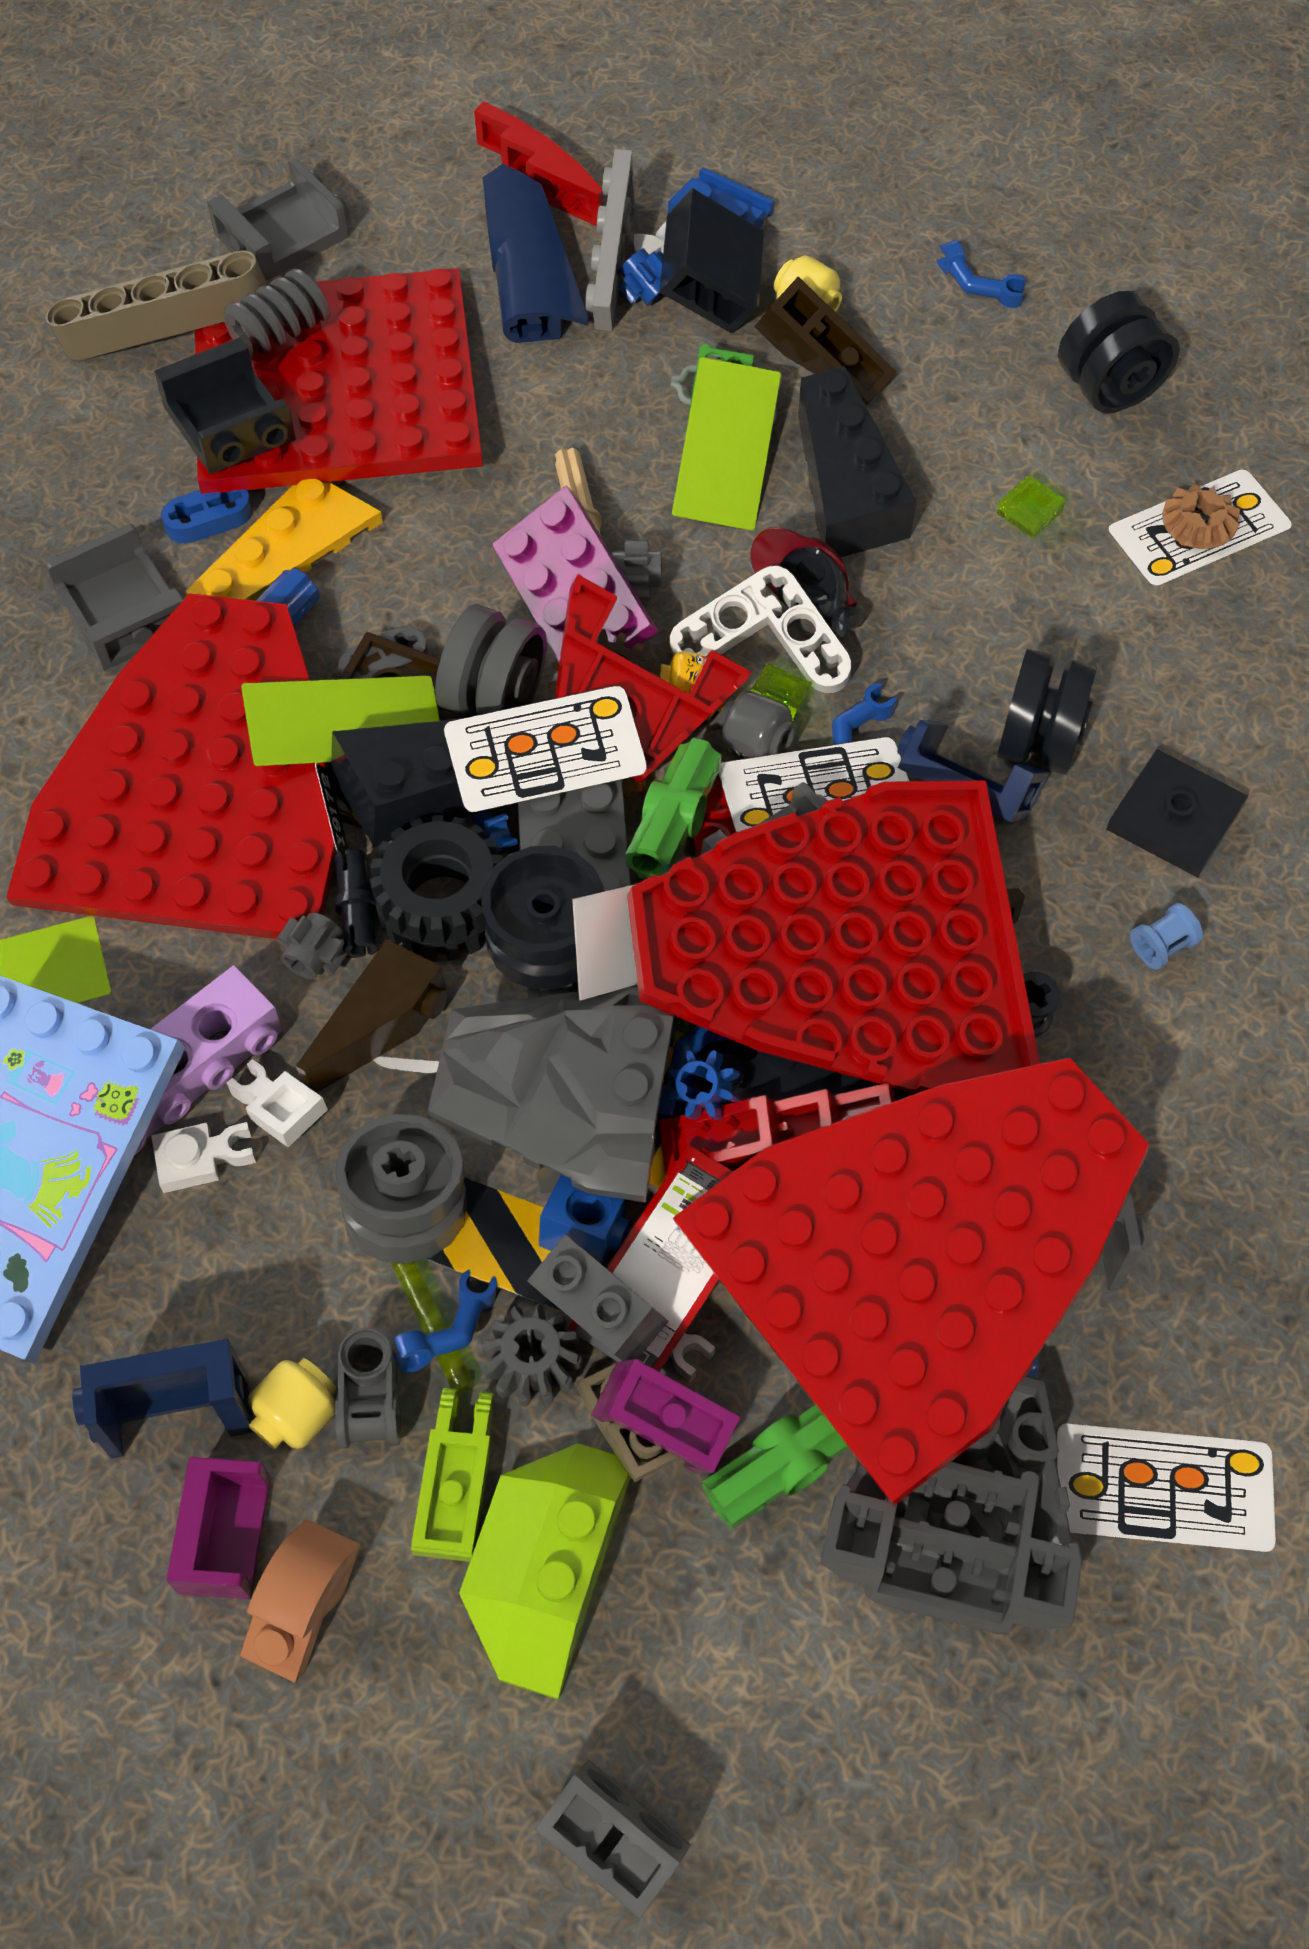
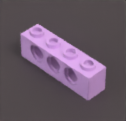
[135,965,283,1155]

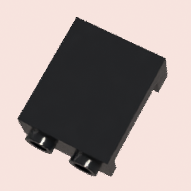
[154,337,296,475]

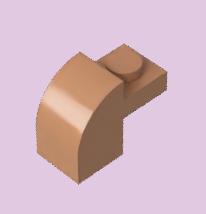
[240,1519,361,1683]

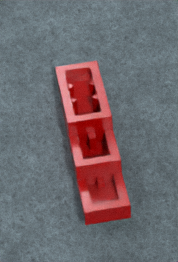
[474,101,604,226]
[659,1083,896,1175]

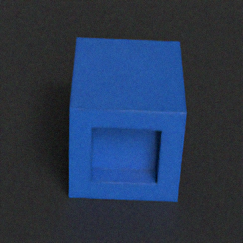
[538,1174,631,1266]

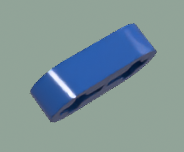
[161,489,252,544]

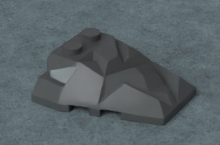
[428,985,678,1202]
[820,1377,1082,1634]

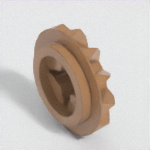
[1162,483,1240,549]

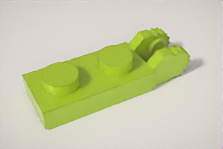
[411,1388,494,1562]

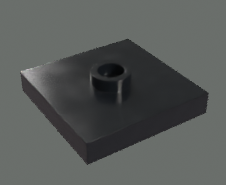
[1106,749,1248,878]

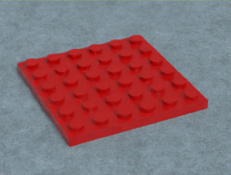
[195,268,483,494]

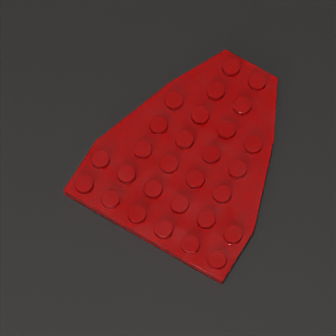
[6,593,338,939]
[627,781,1040,1094]
[673,1058,1149,1506]

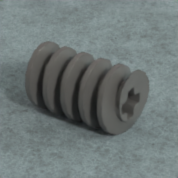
[224,269,330,358]

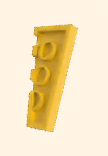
[185,479,383,601]

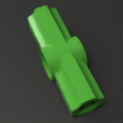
[626,738,722,880]
[702,1405,849,1530]

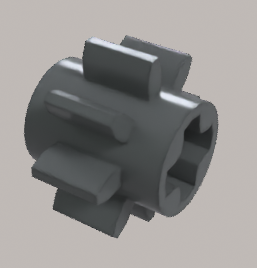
[612,540,662,598]
[277,913,347,979]

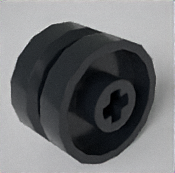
[1057,291,1180,414]
[997,648,1097,775]
[482,846,604,989]

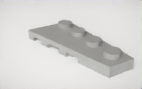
[586,149,635,331]

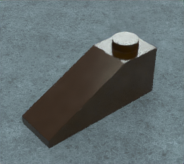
[754,276,897,405]
[296,939,448,1093]

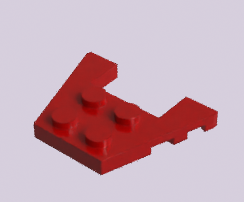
[554,574,751,783]

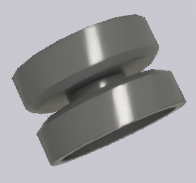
[435,604,547,717]
[335,1114,467,1264]

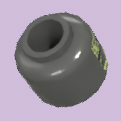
[718,691,797,759]

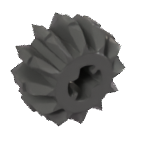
[481,1303,582,1408]

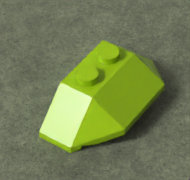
[459,1443,631,1700]

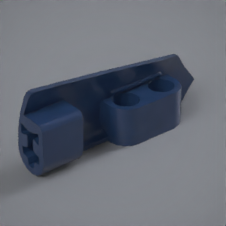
[482,164,589,343]

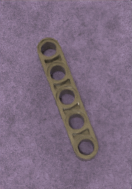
[45,251,269,361]

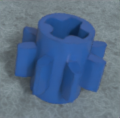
[618,248,663,306]
[668,1050,740,1120]

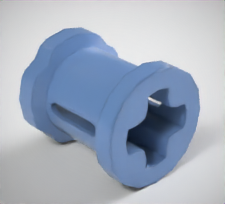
[1130,903,1203,970]

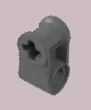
[335,1327,401,1449]

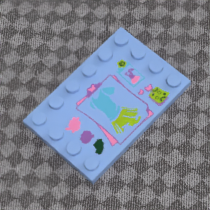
[0,976,186,1364]

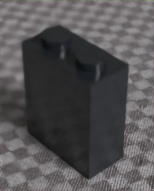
[659,188,764,333]

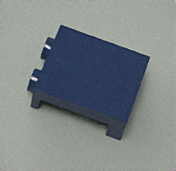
[897,720,1049,822]
[72,1339,254,1459]

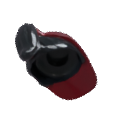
[750,527,865,637]

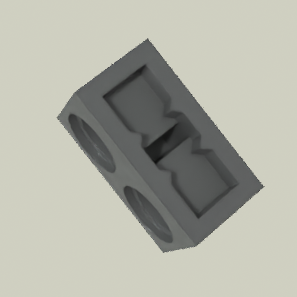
[527,1235,669,1361]
[534,1759,691,1919]

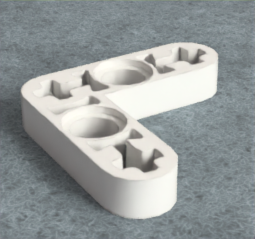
[670,566,851,693]

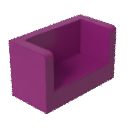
[591,1359,740,1473]
[166,1457,271,1600]

